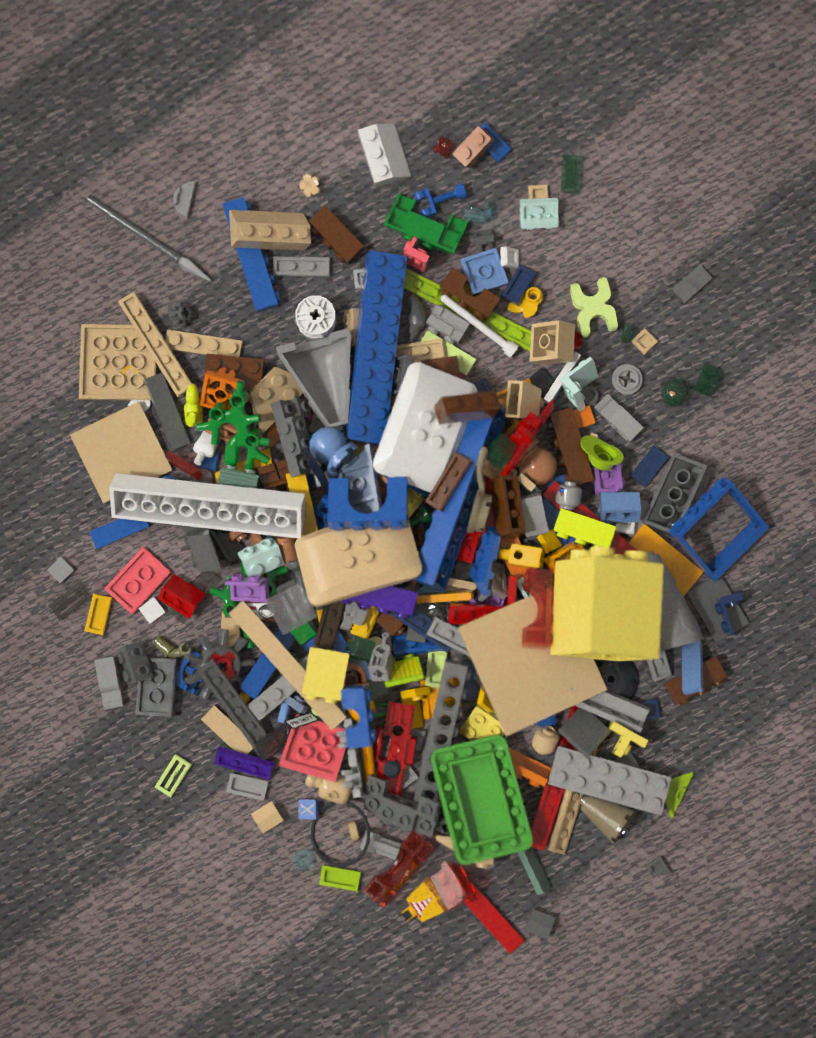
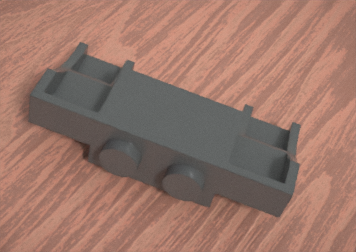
[270,398,327,478]
[363,774,441,838]

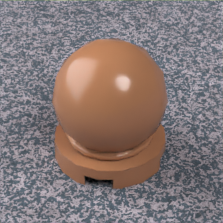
[515,436,557,485]

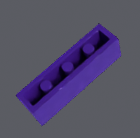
[340,586,419,619]

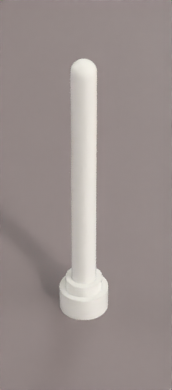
[441,295,519,358]

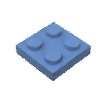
[460,248,509,296]

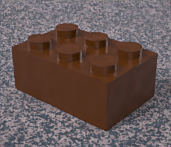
[203,354,265,397]

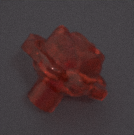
[433,136,453,159]

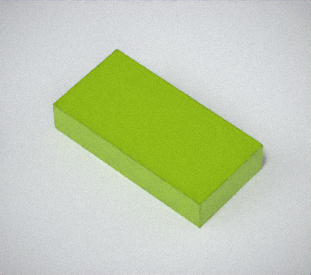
[319,865,361,891]

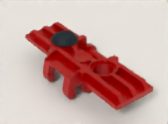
[500,400,554,476]
[373,701,418,796]

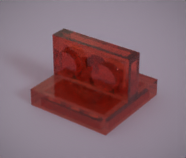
[430,861,479,911]

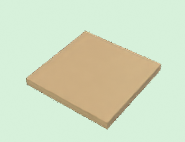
[79,324,158,401]
[70,401,172,503]

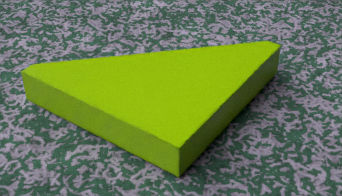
[665,772,693,818]

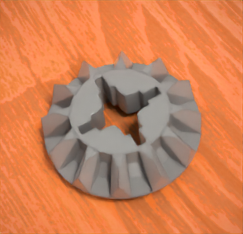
[612,364,642,395]

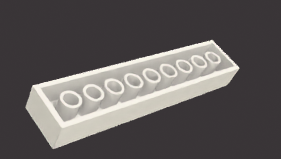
[109,473,305,538]

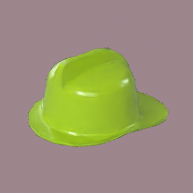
[581,435,623,471]

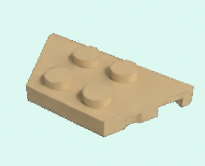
[248,367,302,434]

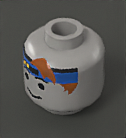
[555,481,582,510]

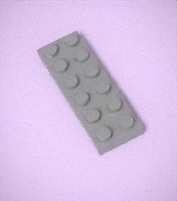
[548,746,671,816]

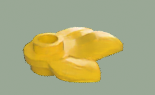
[508,287,543,318]

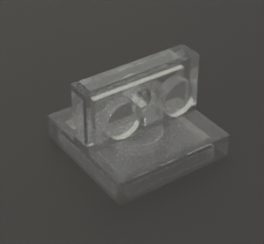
[264,582,317,635]

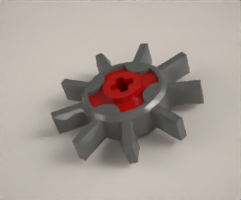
[184,628,255,701]

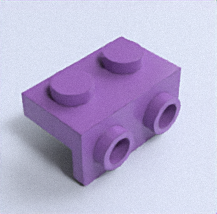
[592,462,625,495]
[225,574,269,602]

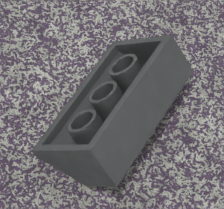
[642,453,713,538]

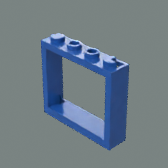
[668,477,769,582]

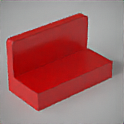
[157,574,205,619]

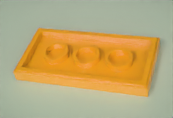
[628,524,703,597]

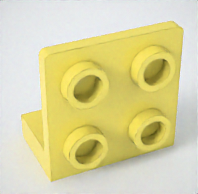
[459,704,505,741]

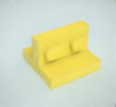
[608,722,648,757]

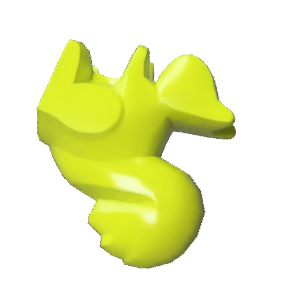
[184,384,203,427]

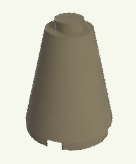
[580,795,636,844]

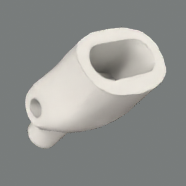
[193,431,221,465]

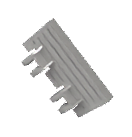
[336,718,367,798]

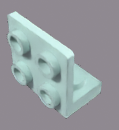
[560,357,599,412]

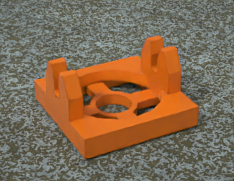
[200,367,244,410]

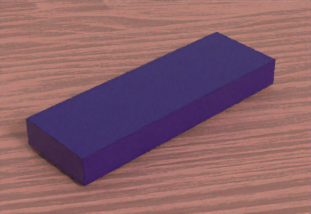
[215,746,275,780]

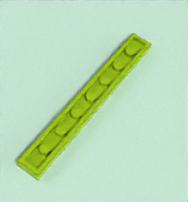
[404,268,531,352]

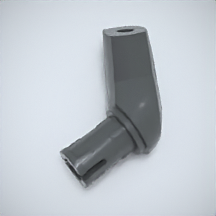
[403,294,426,342]

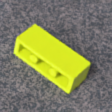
[554,508,617,548]

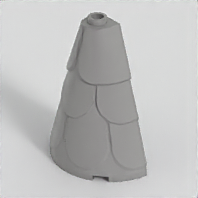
[276,328,351,431]
[648,551,704,651]

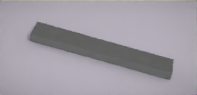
[196,659,279,760]

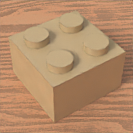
[530,320,575,365]

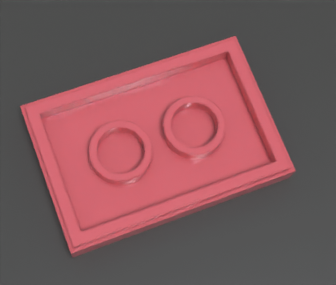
[104,546,172,615]

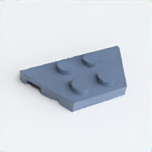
[338,444,382,514]

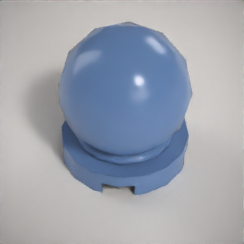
[310,427,359,476]

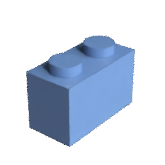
[599,492,641,523]

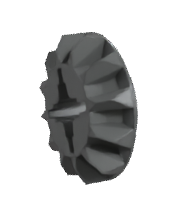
[428,602,454,625]

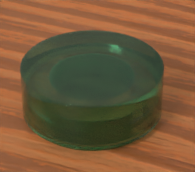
[620,324,632,343]

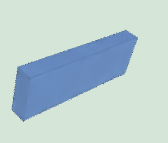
[682,640,703,695]

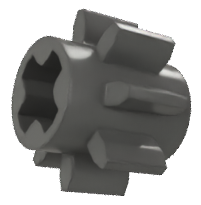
[168,302,192,327]

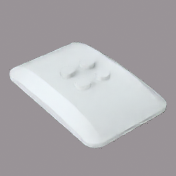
[373,362,477,493]

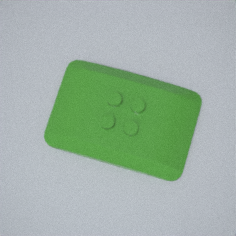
[431,735,533,865]

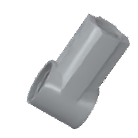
[360,830,401,860]

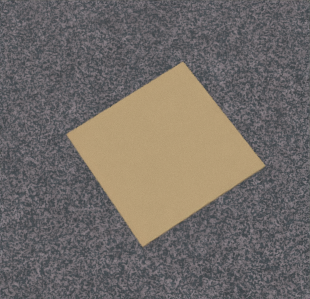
[458,586,607,736]

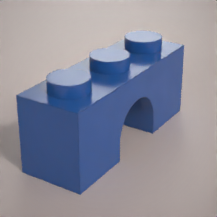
[341,685,376,748]

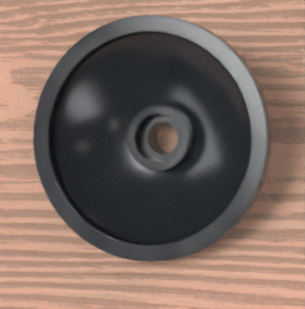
[594,659,639,700]

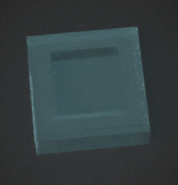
[291,849,314,872]

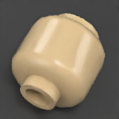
[532,725,560,755]

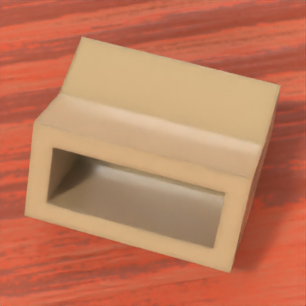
[251,801,284,833]

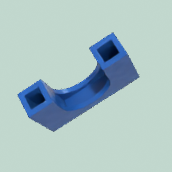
[327,477,409,531]

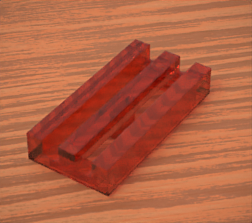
[165,450,203,481]

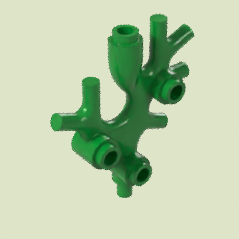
[196,380,271,470]
[210,561,288,648]

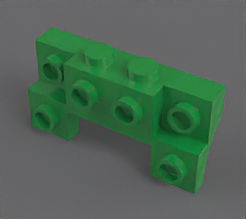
[384,193,468,256]

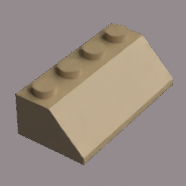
[229,210,311,251]

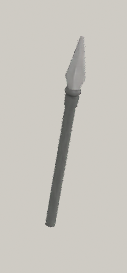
[86,195,211,281]

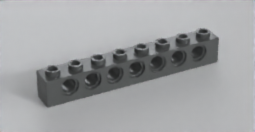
[414,658,471,811]

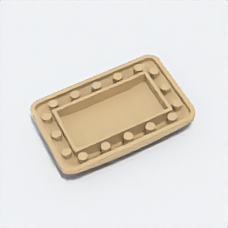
[295,520,422,607]

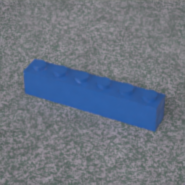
[222,197,281,314]

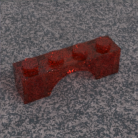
[522,568,554,650]
[362,831,434,908]

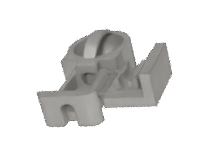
[339,601,368,631]

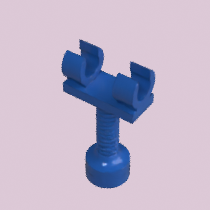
[414,183,467,218]

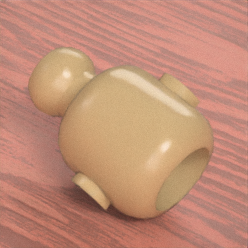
[305,772,353,805]

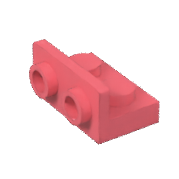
[403,237,429,273]

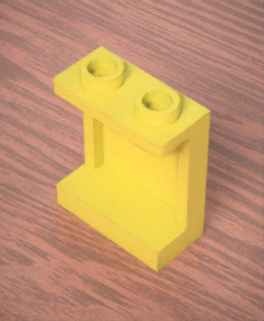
[302,647,349,704]

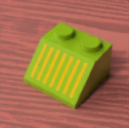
[384,654,424,688]

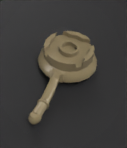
[467,447,493,533]

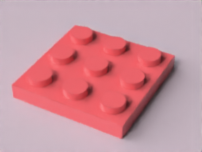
[279,714,347,782]

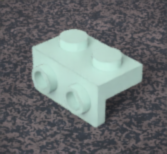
[520,198,559,230]
[238,538,284,577]

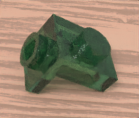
[693,363,722,397]

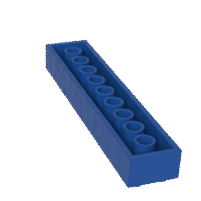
[344,250,407,447]
[413,403,507,592]

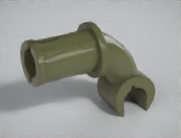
[153,635,195,658]

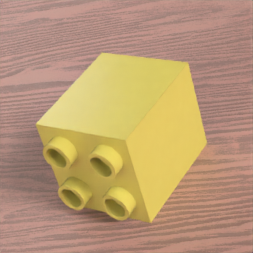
[550,547,663,661]

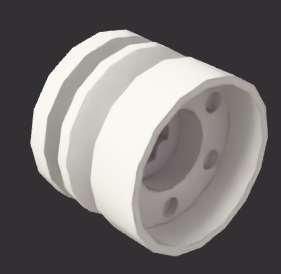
[296,296,336,340]

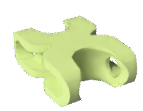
[570,277,618,338]

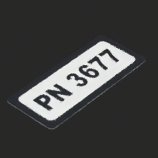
[284,713,319,729]

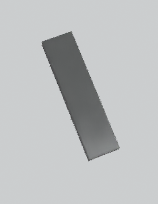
[144,373,190,451]

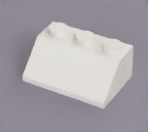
[358,124,411,188]

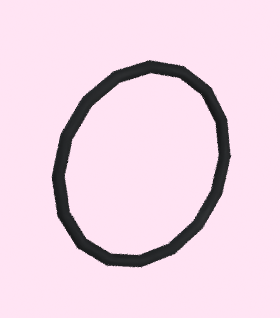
[311,801,371,867]

